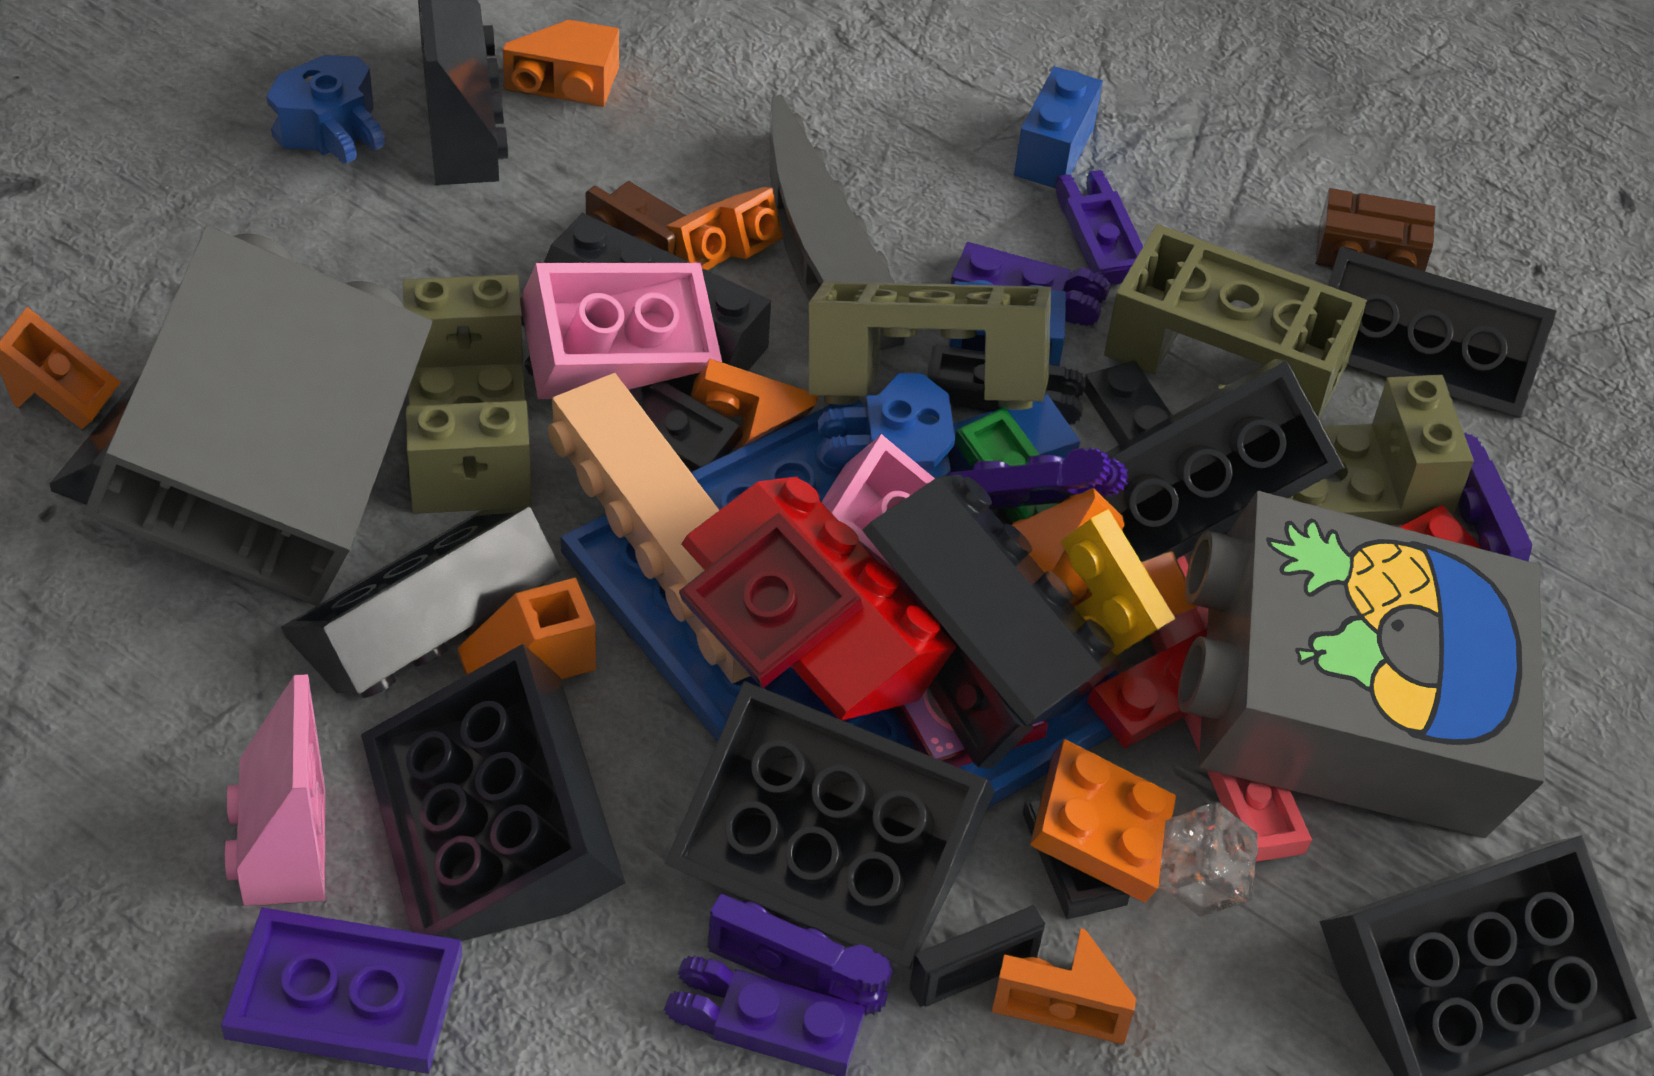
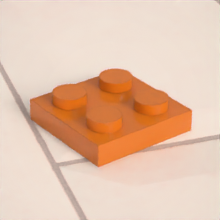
[1030,739,1176,903]

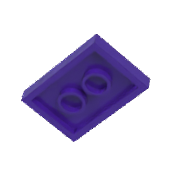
[221,907,462,1074]

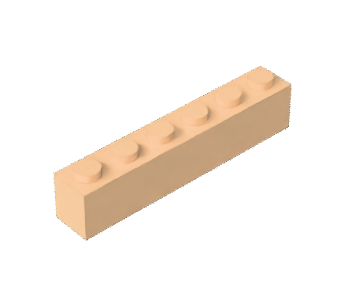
[548,373,751,684]

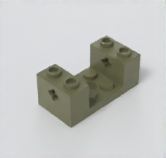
[1104,224,1367,421]
[403,274,532,514]
[809,281,1051,410]
[1217,375,1474,525]

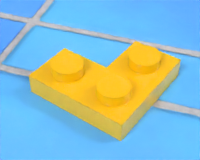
[1060,509,1175,656]

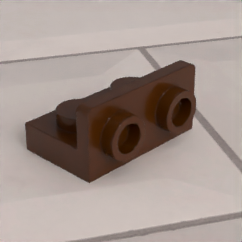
[585,181,686,255]

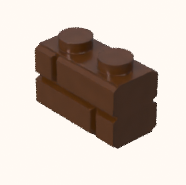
[1315,188,1436,271]

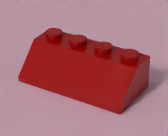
[681,476,957,721]

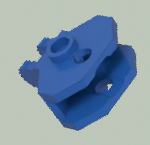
[267,55,386,164]
[818,373,955,478]

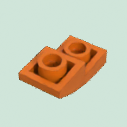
[666,187,784,270]

